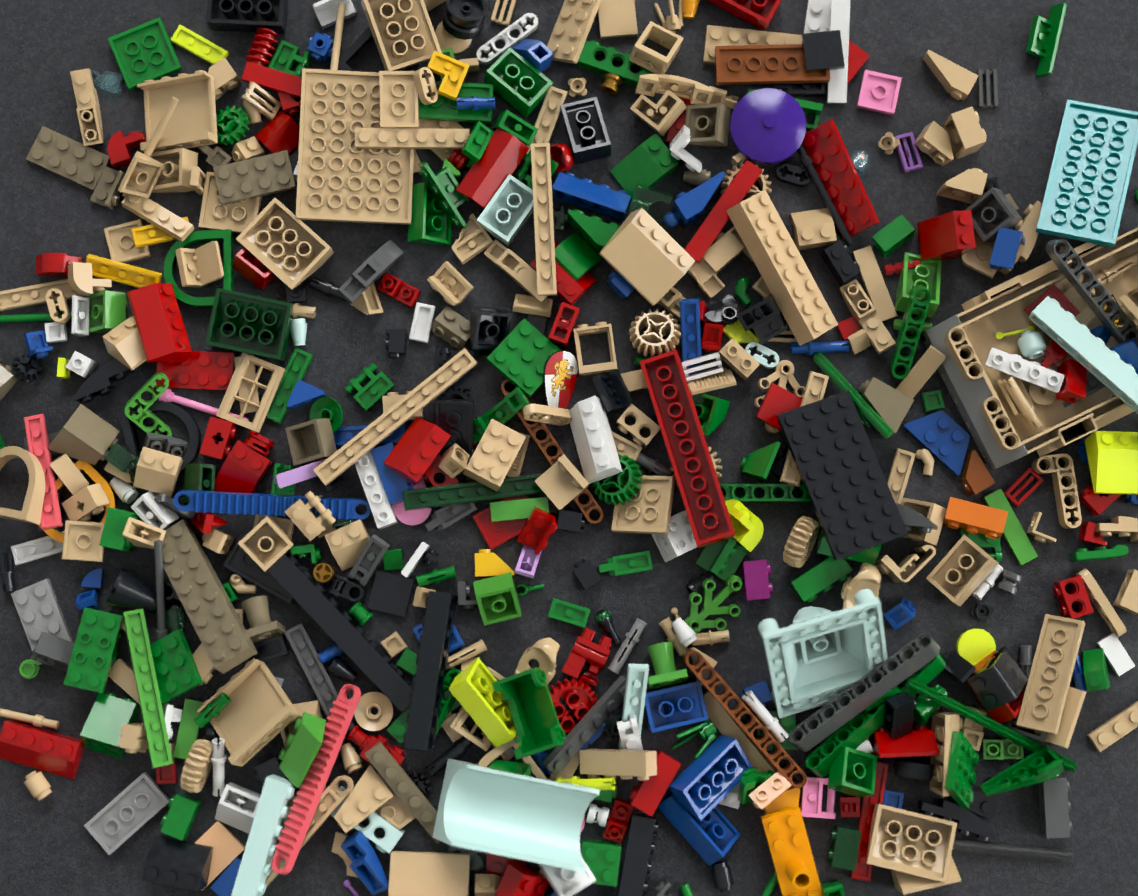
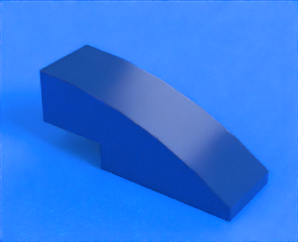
[341,830,389,896]

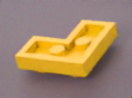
[427,51,470,101]

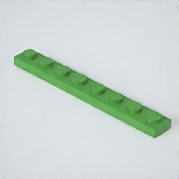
[122,609,173,769]

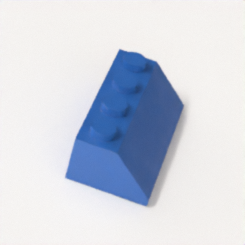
[552,172,631,222]
[669,735,753,821]
[657,791,741,866]

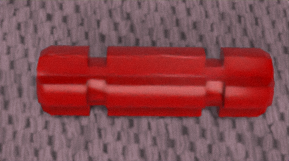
[884,260,921,276]

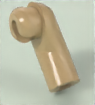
[916,449,934,476]
[230,574,257,594]

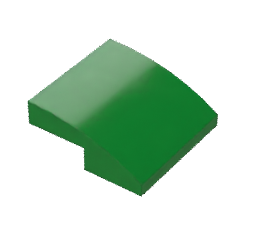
[555,232,602,281]

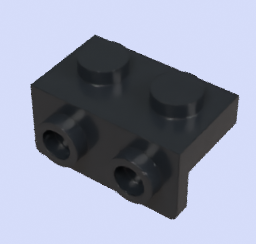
[592,369,633,412]

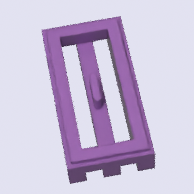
[894,132,923,173]

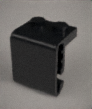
[966,646,1028,711]

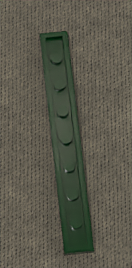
[402,474,544,511]

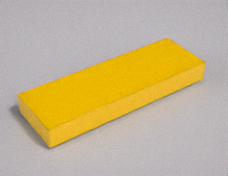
[131,217,189,248]

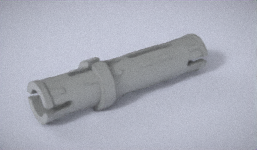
[608,618,647,674]

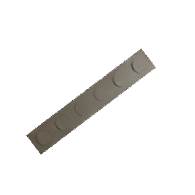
[364,741,440,844]

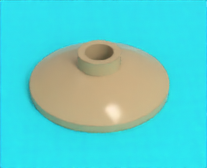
[435,22,472,54]
[354,692,393,731]

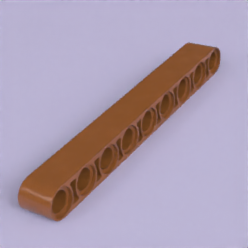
[501,379,603,525]
[683,650,807,788]

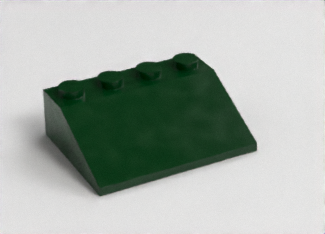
[205,288,293,361]

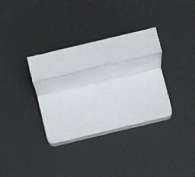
[312,0,357,29]

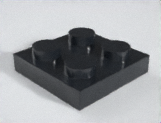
[954,770,1004,820]

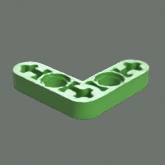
[125,372,172,437]

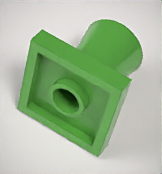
[646,642,688,690]

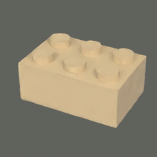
[463,419,526,491]

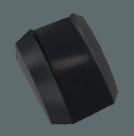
[470,307,512,355]

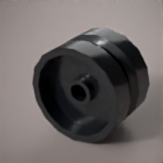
[442,0,487,40]

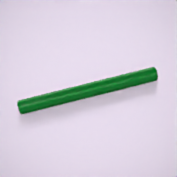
[813,353,894,439]

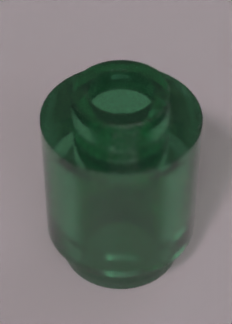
[165,605,187,634]

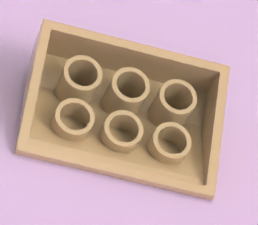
[361,0,442,71]
[236,198,334,290]
[599,208,695,306]
[929,712,963,796]
[866,804,957,883]
[388,851,470,896]

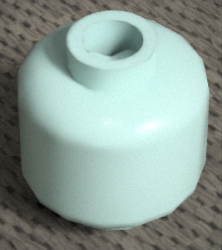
[1017,330,1046,360]

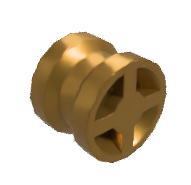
[600,73,623,95]
[313,563,334,583]

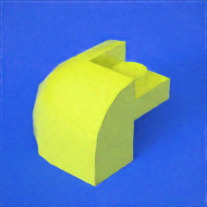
[725,499,764,552]

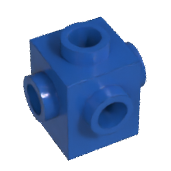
[307,32,333,64]

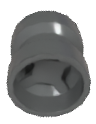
[997,570,1023,595]

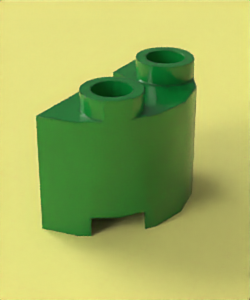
[738,768,775,804]

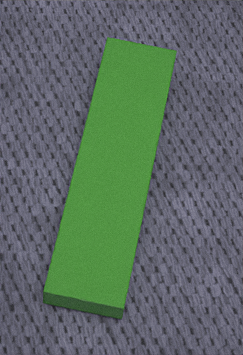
[983,489,1038,566]

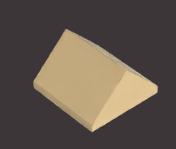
[118,151,164,198]

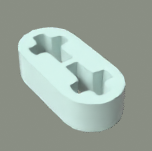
[745,342,779,369]

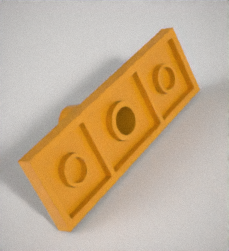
[761,806,823,896]

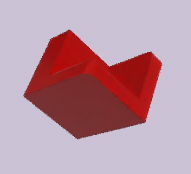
[1078,522,1107,547]

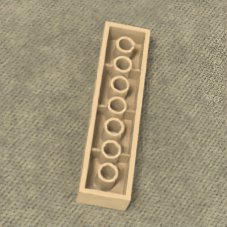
[727,190,838,346]

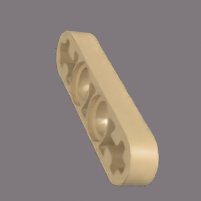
[1076,568,1127,637]

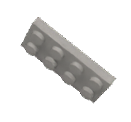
[10,579,73,665]
[84,772,170,855]

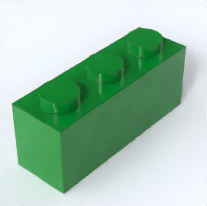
[788,556,852,603]

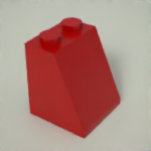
[917,210,976,260]

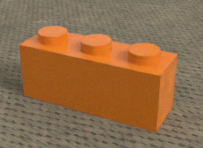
[943,497,1008,539]

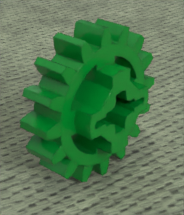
[216,105,251,146]

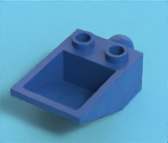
[663,171,725,229]

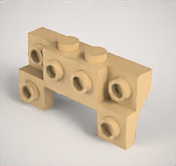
[687,226,754,299]

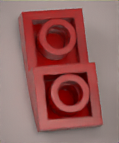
[377,272,421,308]
[602,797,634,844]

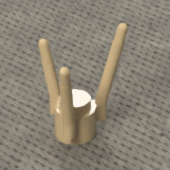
[654,0,683,33]

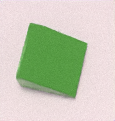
[442,159,462,181]

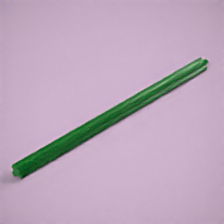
[905,677,1077,772]

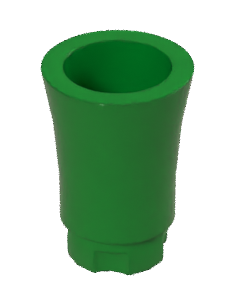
[913,684,949,726]

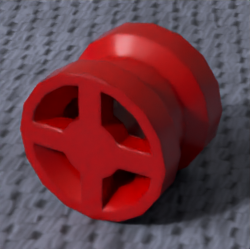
[448,149,470,171]

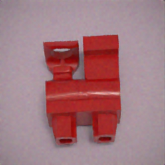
[562,628,612,687]

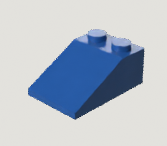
[644,681,709,733]

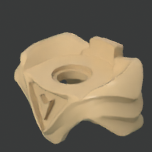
[841,563,881,609]
[514,638,560,685]

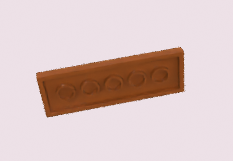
[715,44,830,85]

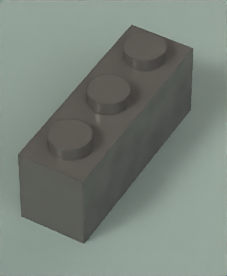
[1038,776,1072,838]

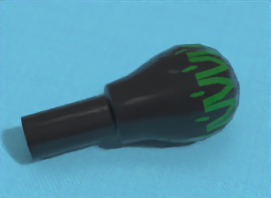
[595,609,621,645]

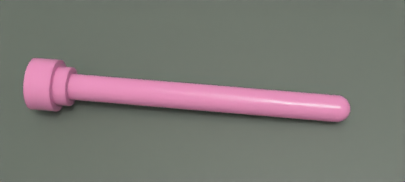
[158,388,249,421]

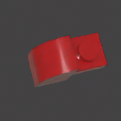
[107,130,146,169]
[36,253,82,277]

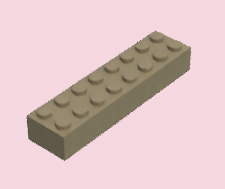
[162,519,258,674]

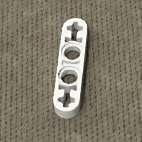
[477,13,538,65]

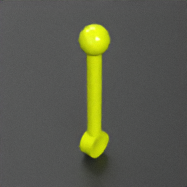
[995,326,1035,340]

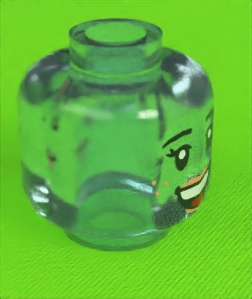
[849,150,870,178]

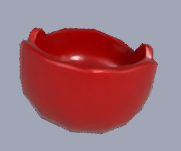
[550,144,573,172]

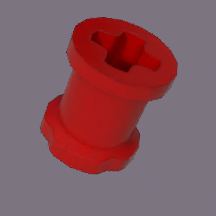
[346,725,372,751]

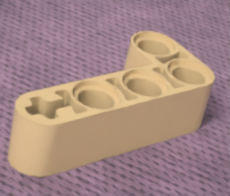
[1031,454,1082,529]

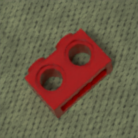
[1053,575,1094,619]

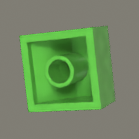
[87,290,127,334]

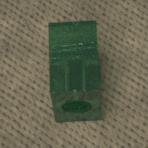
[627,184,674,228]

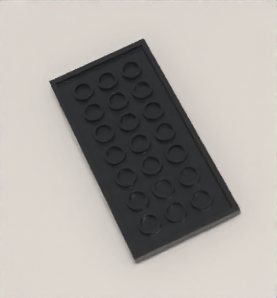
[776,390,908,561]

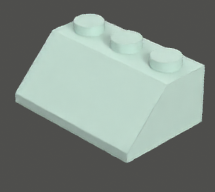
[477,174,534,246]

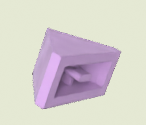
[514,545,542,579]

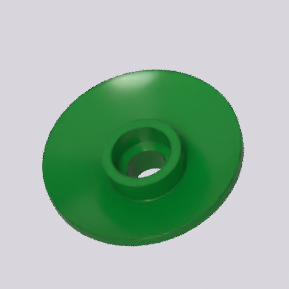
[310,397,343,433]

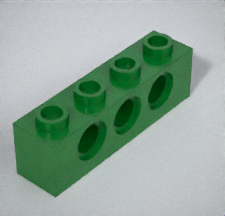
[578,40,654,87]

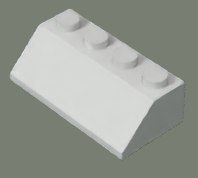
[570,396,623,484]

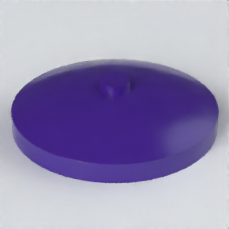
[730,88,806,164]

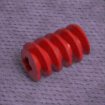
[245,27,280,66]

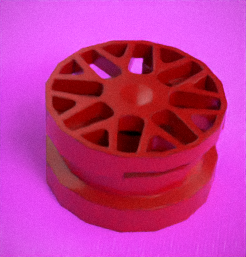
[244,430,275,456]

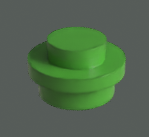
[19,659,40,679]

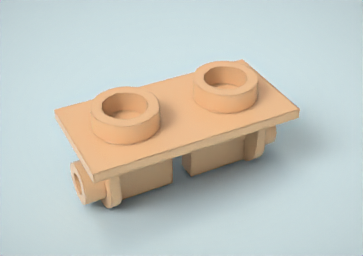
[748,771,792,810]

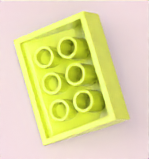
[1085,431,1138,495]

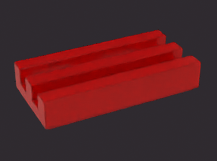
[1003,467,1044,507]

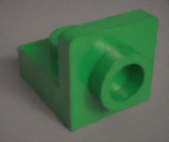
[291,544,321,564]

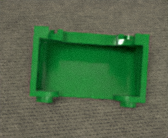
[492,667,565,760]

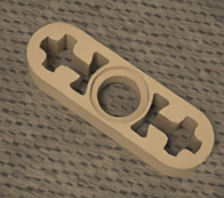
[522,404,572,426]

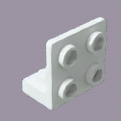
[669,125,702,173]
[651,510,698,563]

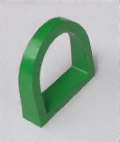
[164,229,234,308]

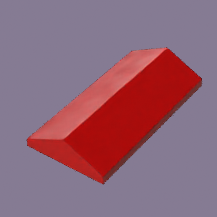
[456,128,529,209]

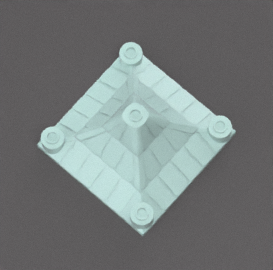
[758,589,888,718]

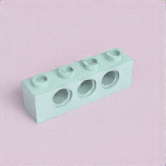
[331,786,405,853]

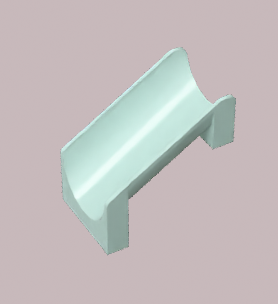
[433,758,600,872]

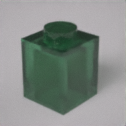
[105,443,139,473]

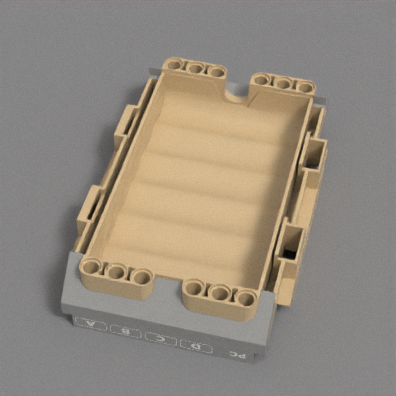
[923,227,1138,470]

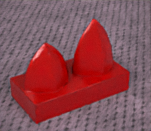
[190,512,228,534]

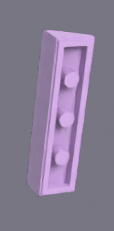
[274,458,327,488]

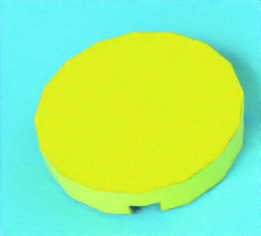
[956,628,996,666]

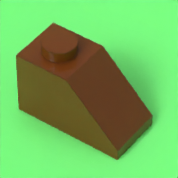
[961,450,995,496]

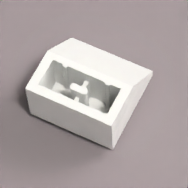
[215,782,261,834]

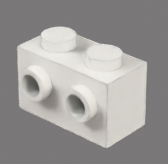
[131,491,180,530]

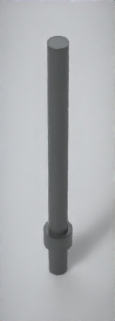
[154,540,168,640]

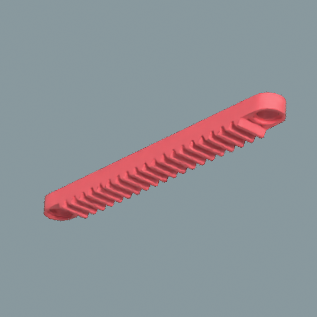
[271,684,361,875]

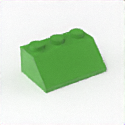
[278,712,326,788]

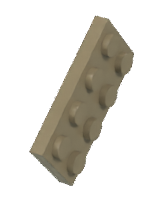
[26,126,111,191]
[213,150,297,205]

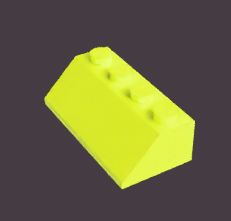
[449,658,517,747]

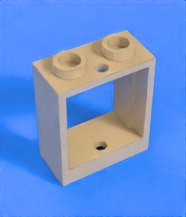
[629,21,684,74]
[573,322,618,377]

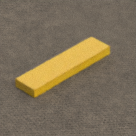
[86,254,162,288]

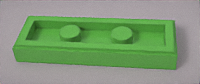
[490,497,549,522]
[173,698,204,759]

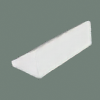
[71,295,89,337]

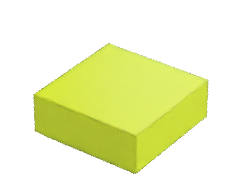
[57,358,70,380]

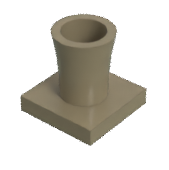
[241,595,286,644]

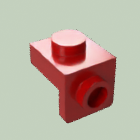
[701,321,724,352]

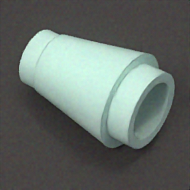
[290,318,307,346]

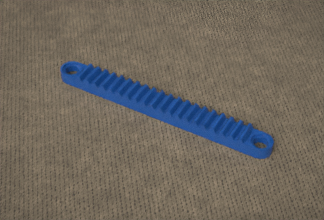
[173,490,371,520]

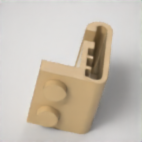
[875,545,936,583]

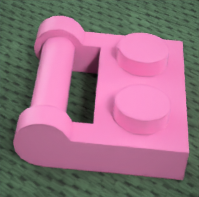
[801,776,836,819]

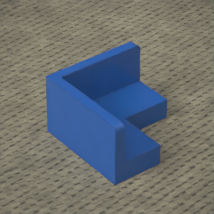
[989,227,1026,270]

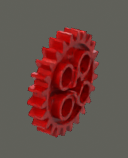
[549,678,598,737]

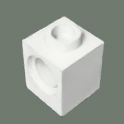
[66,351,98,379]

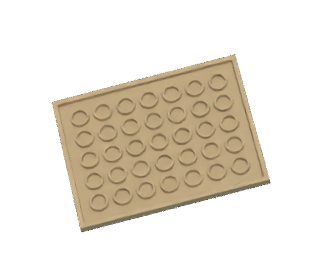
[296,68,414,225]

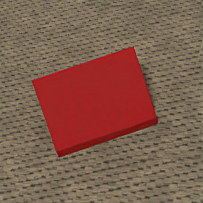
[255,110,300,155]

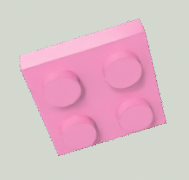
[856,70,902,116]

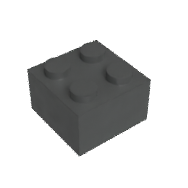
[964,187,1022,243]

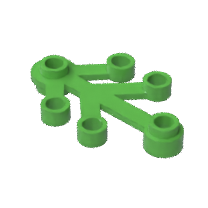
[684,574,743,633]

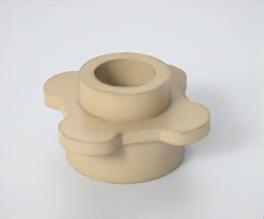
[568,78,587,97]
[878,132,900,155]

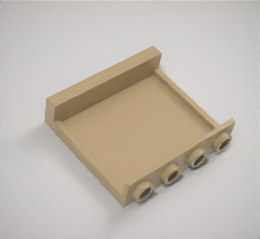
[137,70,218,153]
[197,659,299,767]

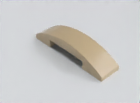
[635,74,714,105]

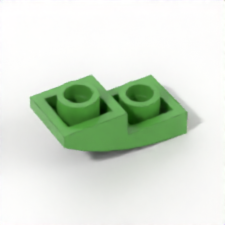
[983,739,1024,760]

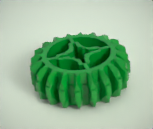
[592,454,643,506]

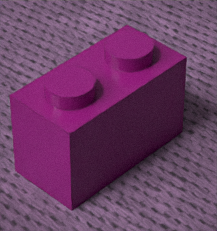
[741,560,773,600]

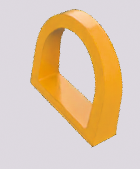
[38,460,116,543]

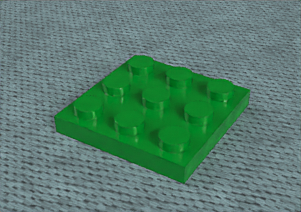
[108,17,182,91]
[486,319,561,398]
[150,629,203,705]
[945,731,979,809]

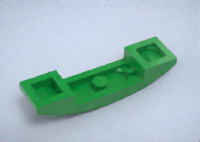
[474,387,529,444]

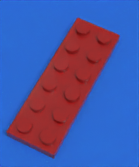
[802,119,880,237]

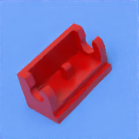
[1056,359,1087,404]

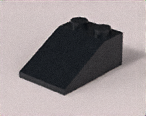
[560,97,611,164]

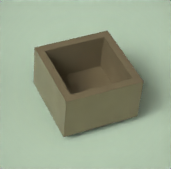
[285,418,337,466]

